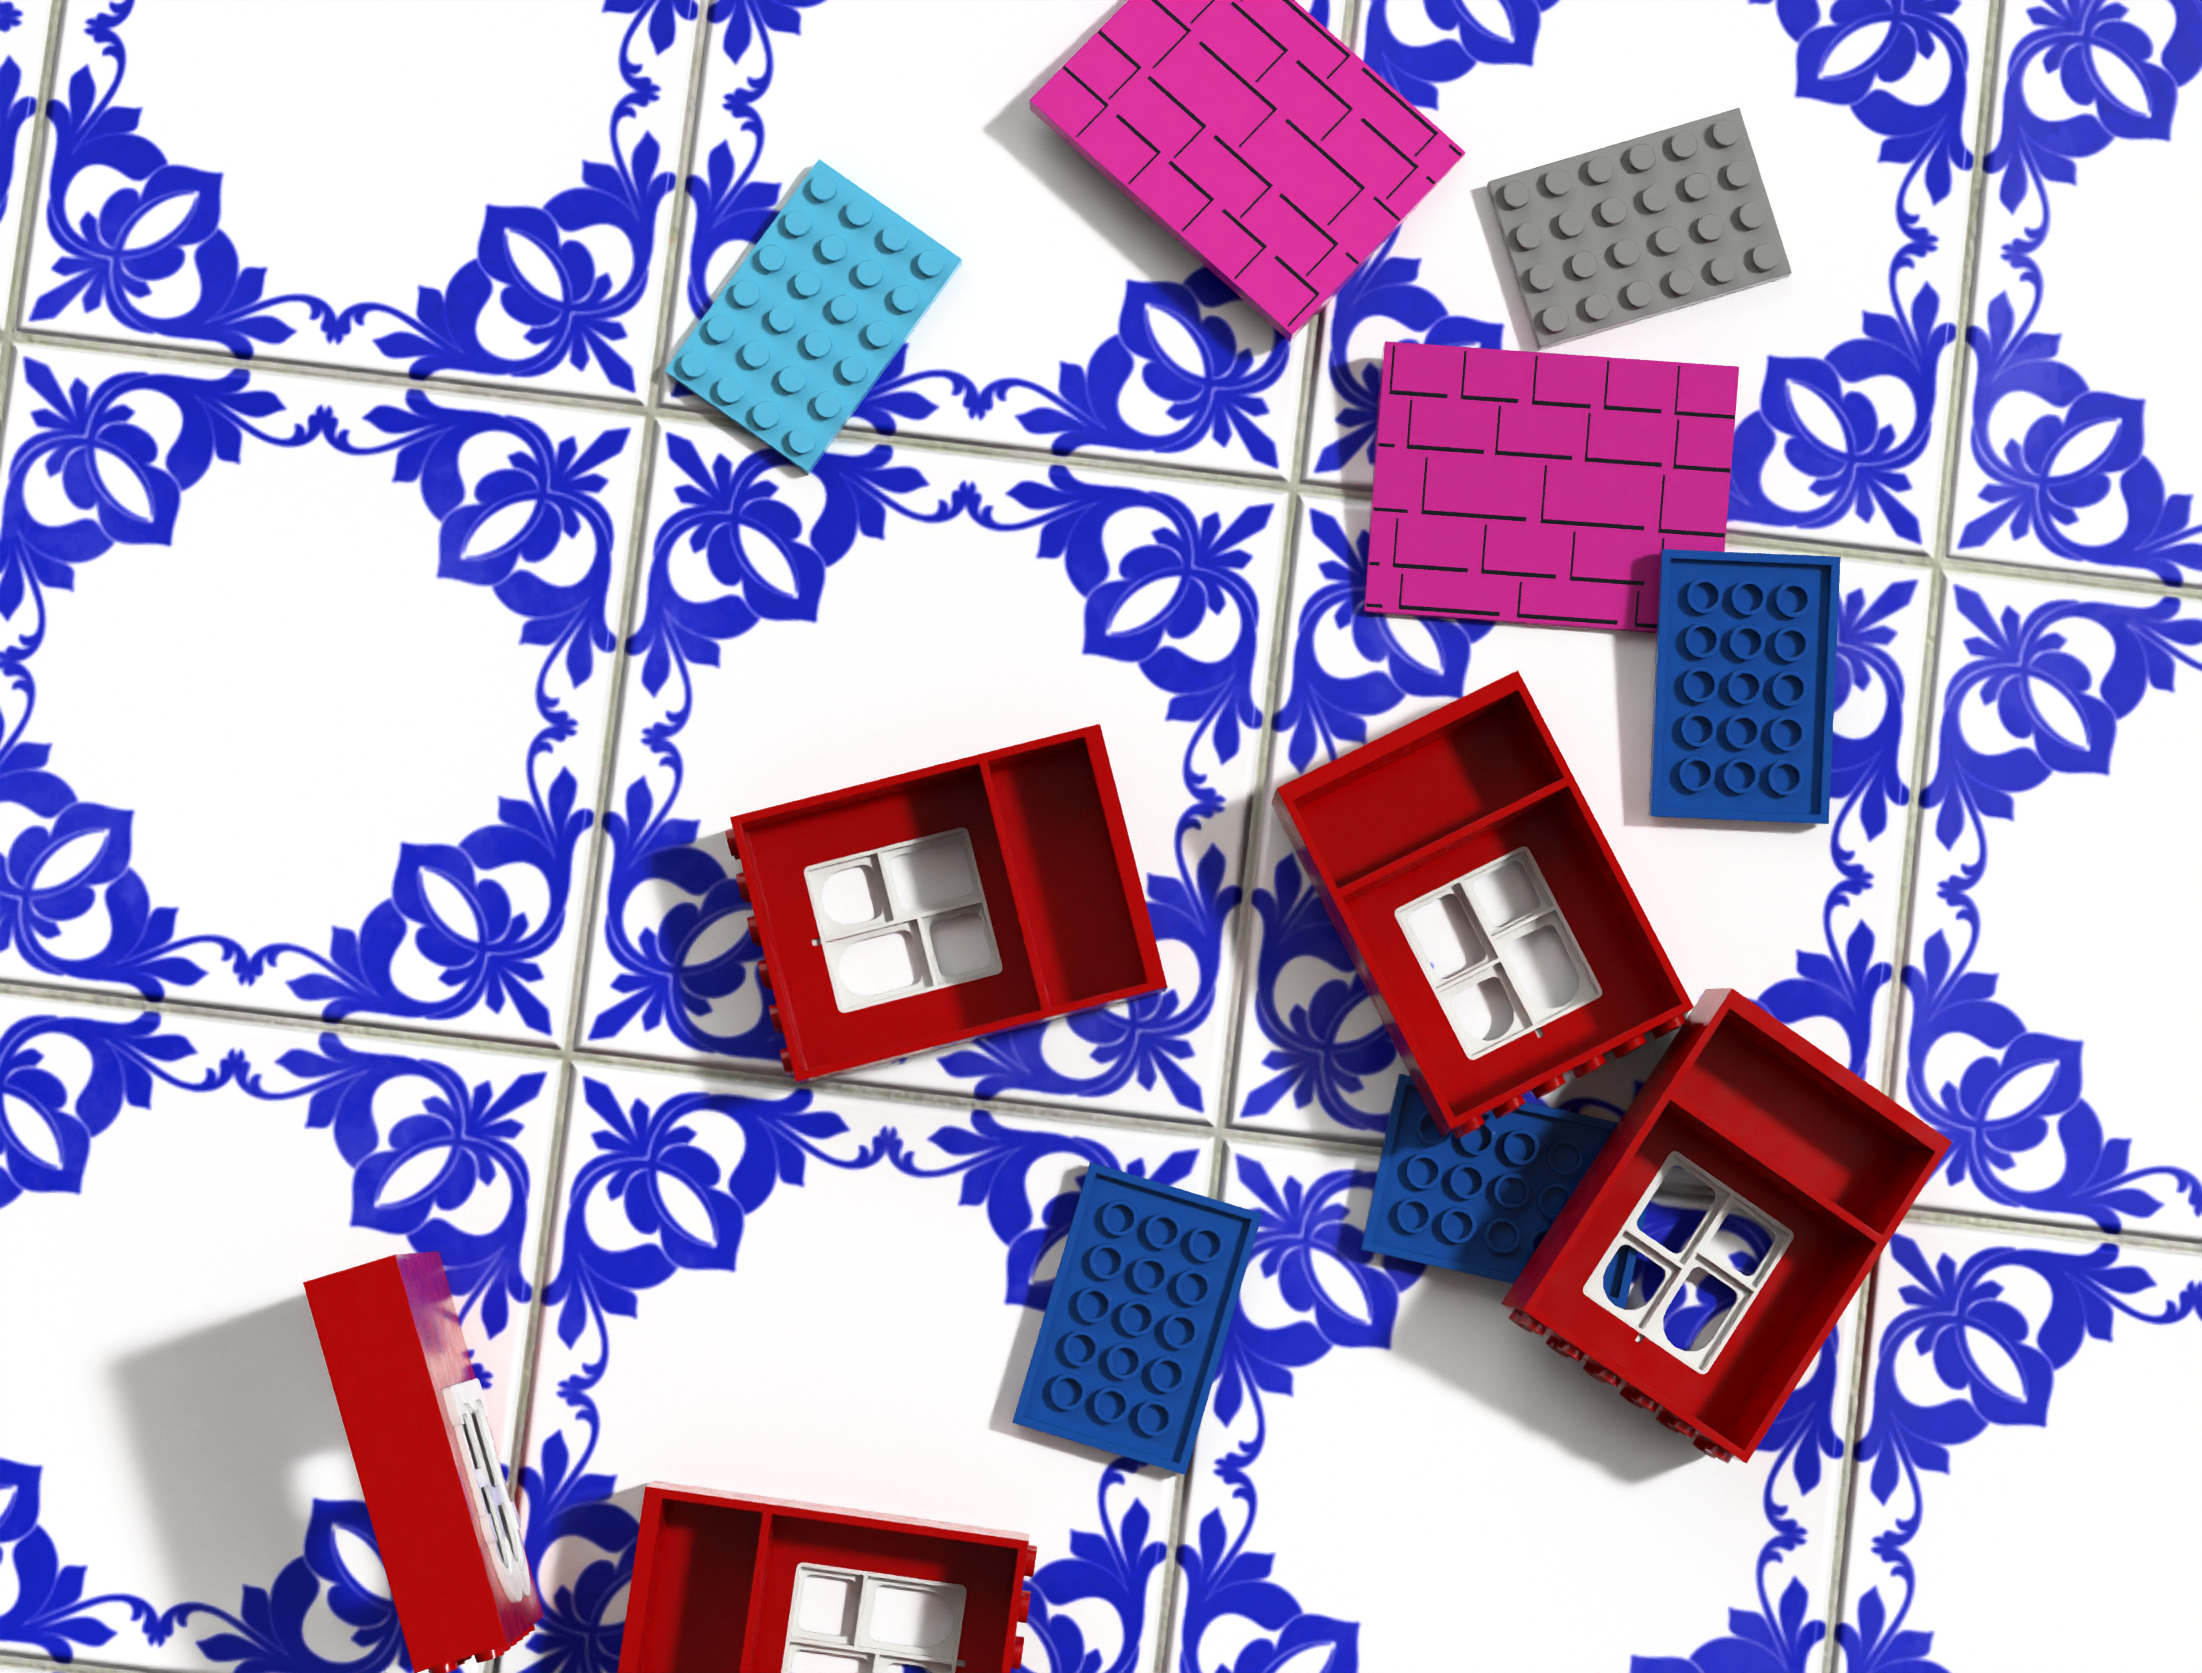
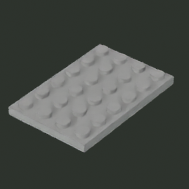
[1487,108,1792,351]

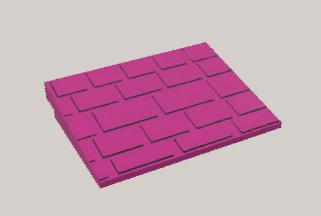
[1029,0,1466,342]
[1364,341,1739,633]

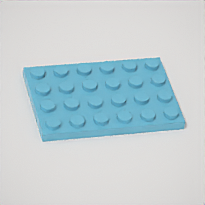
[664,159,963,475]

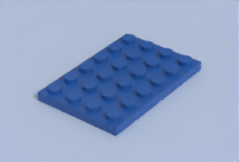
[1648,549,1841,824]
[1360,1074,1648,1309]
[1012,1162,1262,1475]

